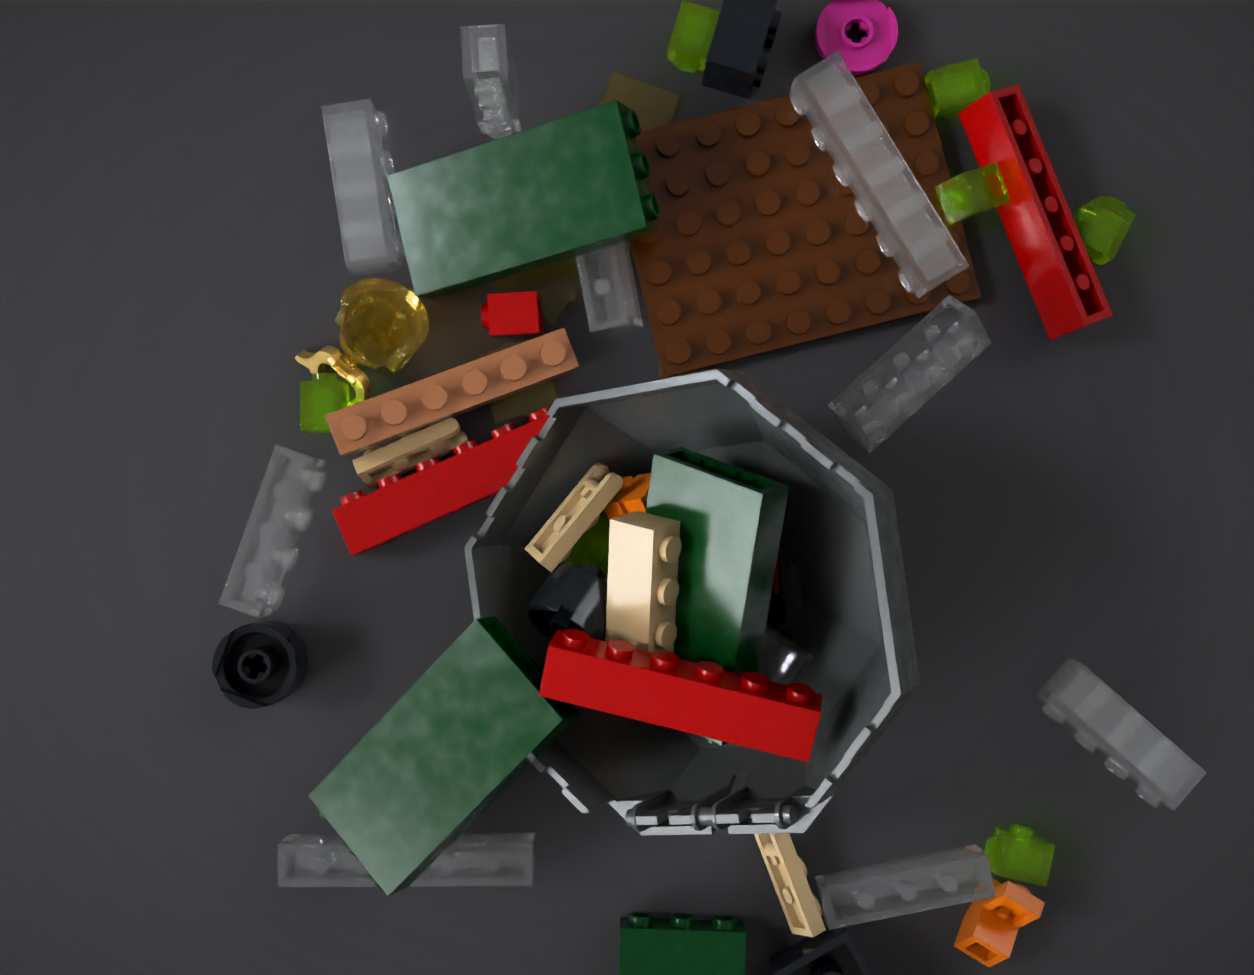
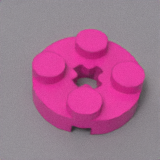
[814,0,898,76]

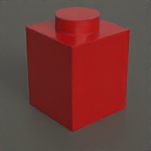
[481,291,544,337]

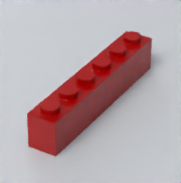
[958,84,1113,341]
[332,406,551,556]
[539,629,823,763]

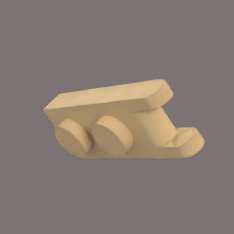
[352,418,468,489]
[525,463,623,573]
[754,833,826,937]

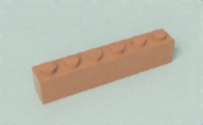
[325,328,579,459]

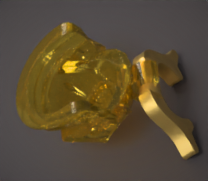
[295,278,429,406]

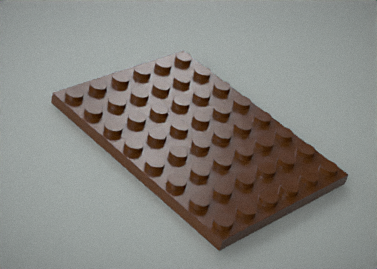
[629,62,981,379]

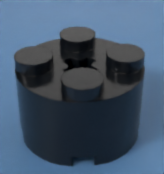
[527,562,607,641]
[212,621,307,709]

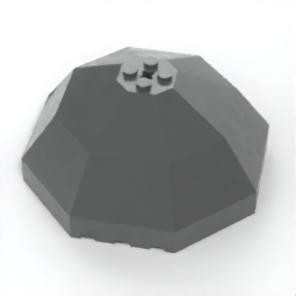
[464,369,920,836]

